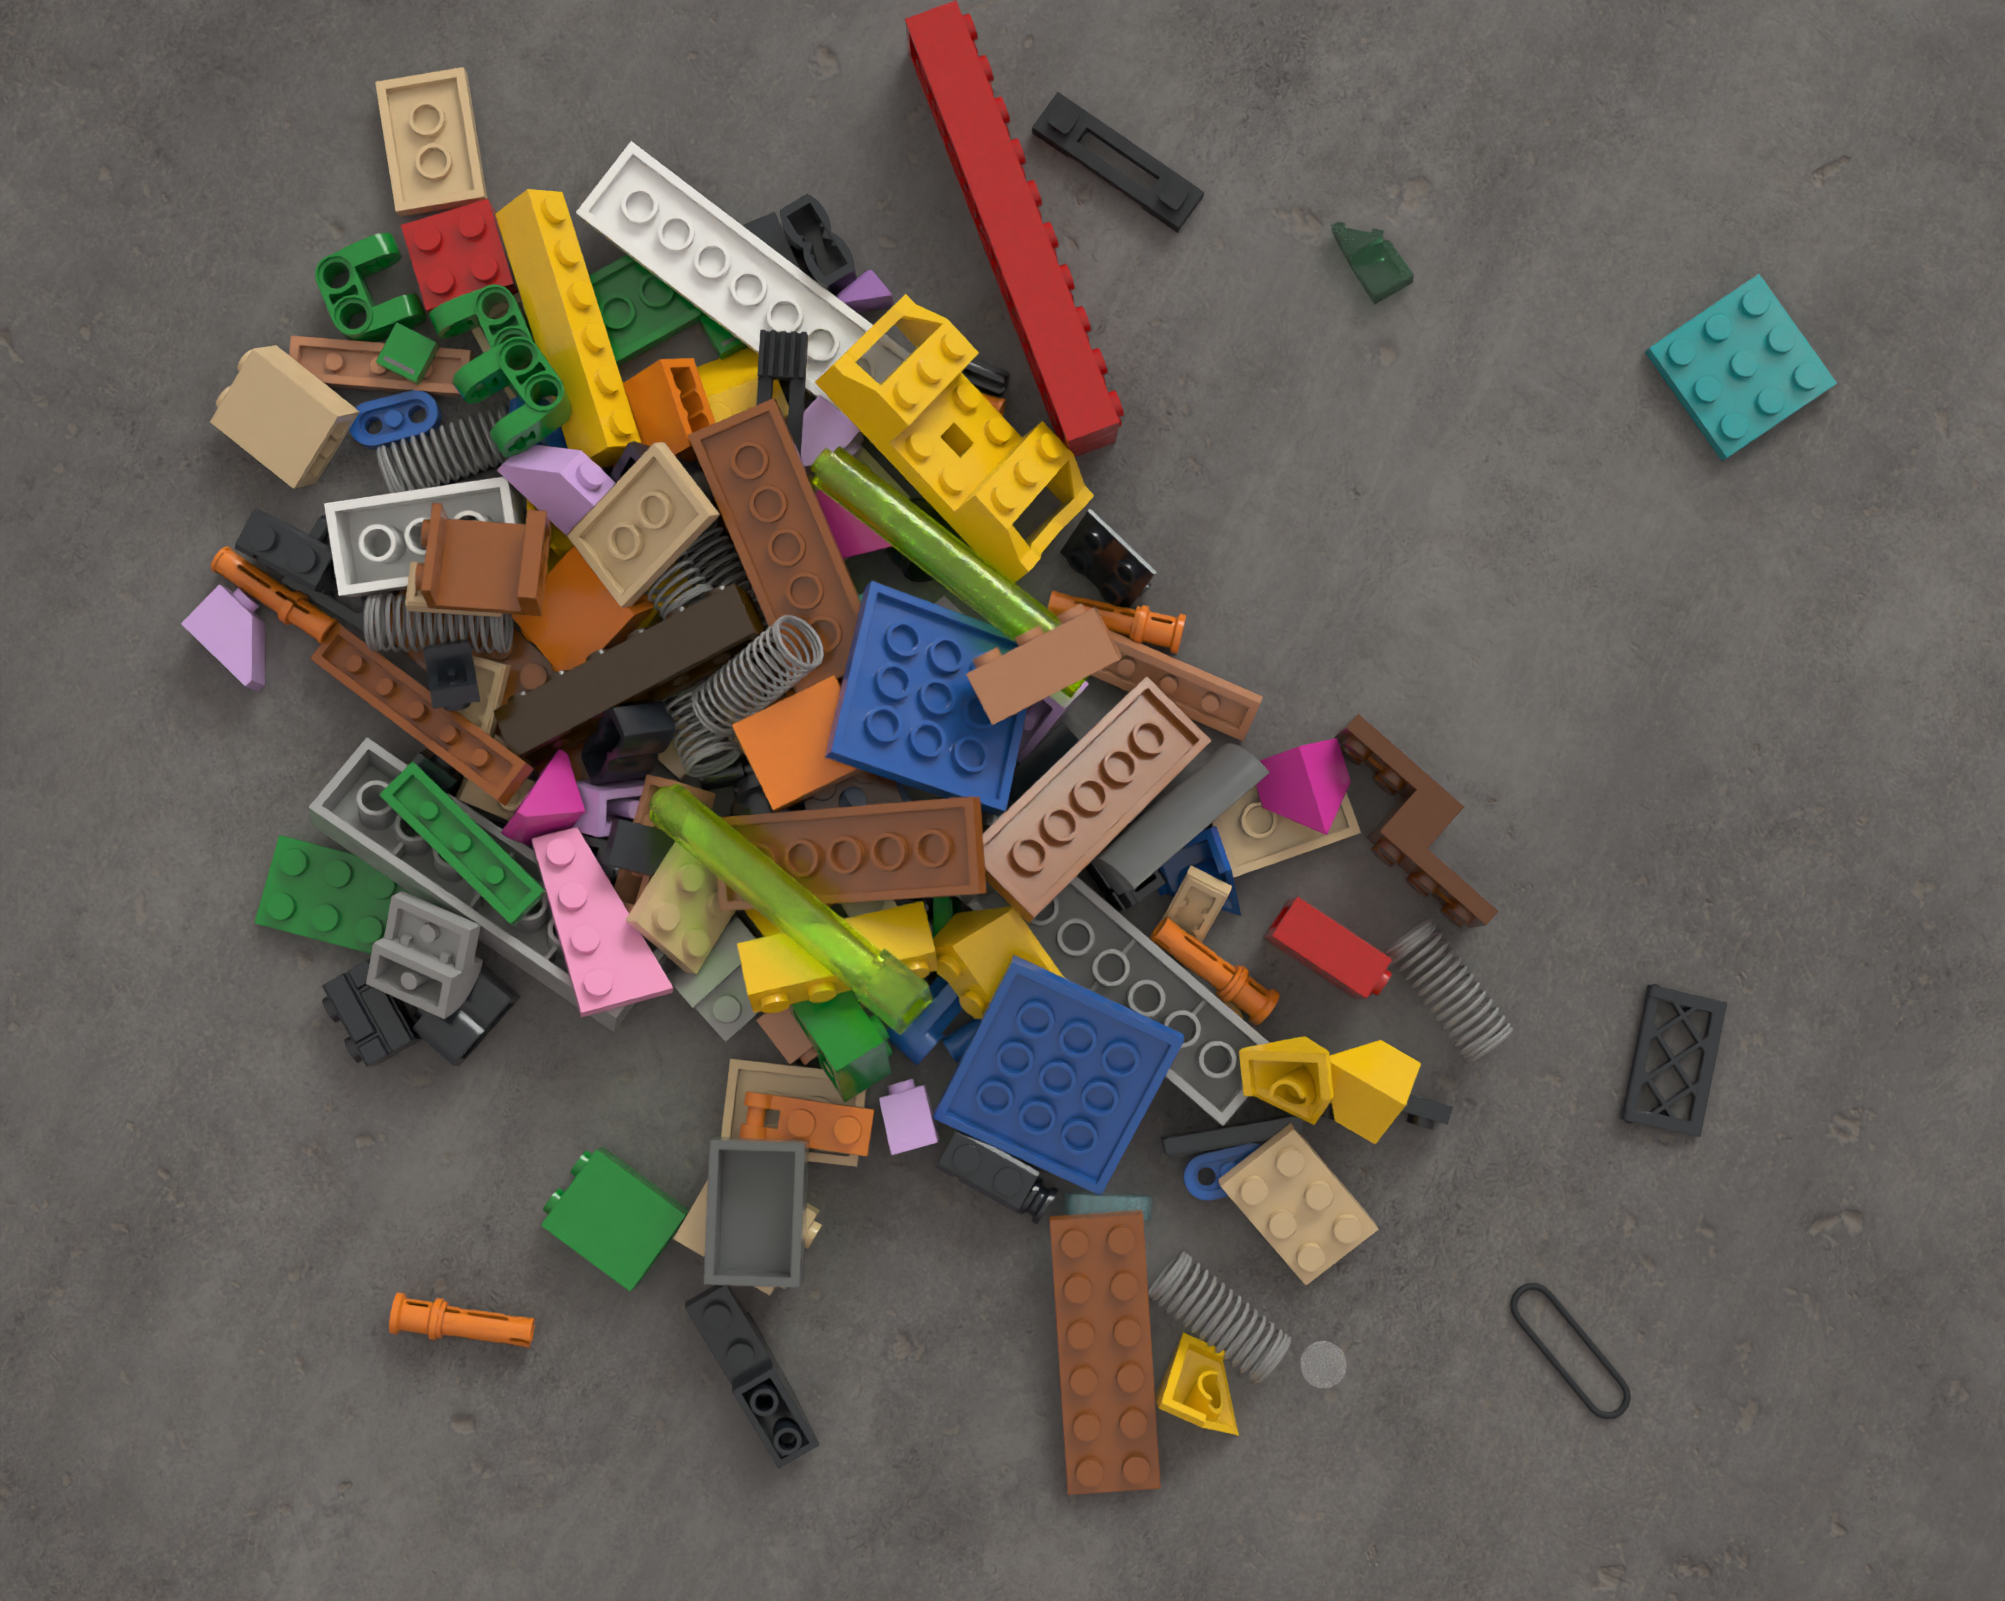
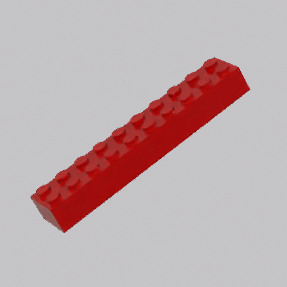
[905,0,1124,457]

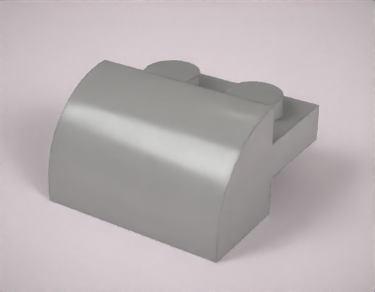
[366,891,483,1019]
[667,912,761,1042]

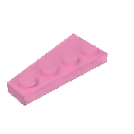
[531,827,673,1017]

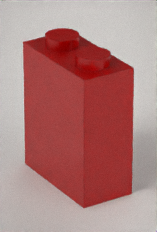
[1263,897,1392,999]

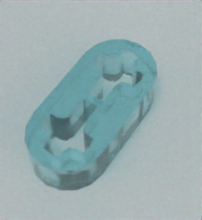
[1064,1192,1153,1221]

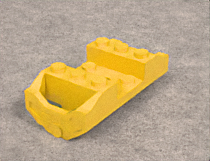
[815,294,1094,587]

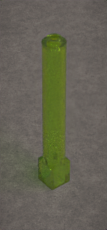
[810,446,1090,698]
[649,784,933,1035]

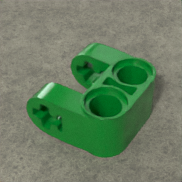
[315,233,427,342]
[429,284,535,388]
[452,337,571,457]

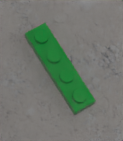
[379,761,548,926]

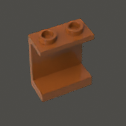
[415,503,552,616]

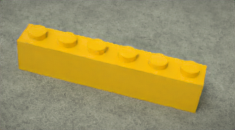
[495,189,642,468]

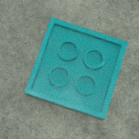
[1645,274,1837,461]

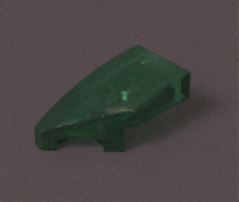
[1331,222,1414,304]

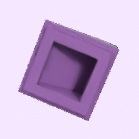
[837,270,894,313]

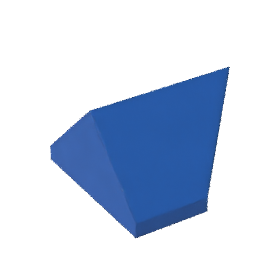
[1158,826,1241,916]

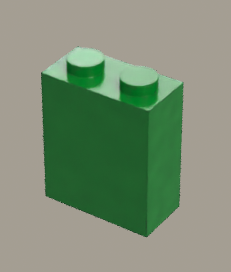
[541,1147,690,1292]

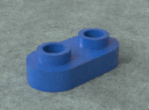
[349,390,442,450]
[1183,1142,1262,1200]

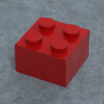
[401,199,519,313]

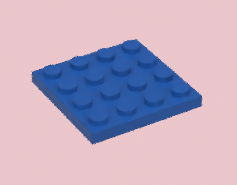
[825,581,1027,816]
[933,955,1184,1196]

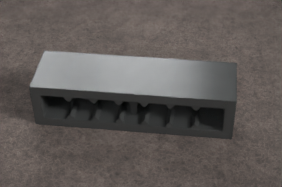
[1091,743,1270,895]

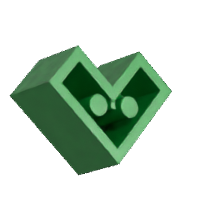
[789,989,893,1103]

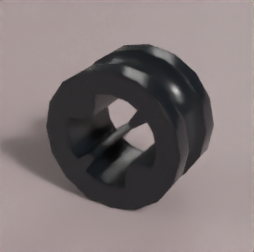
[1018,1177,1058,1225]

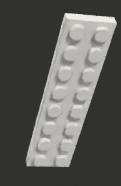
[576,141,910,434]

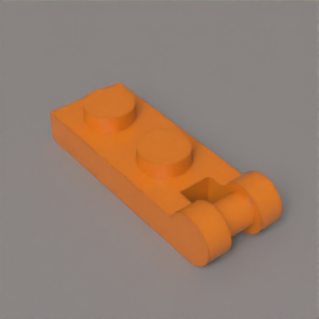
[739,1091,875,1156]

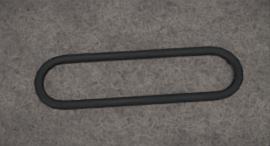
[1510,1283,1631,1419]

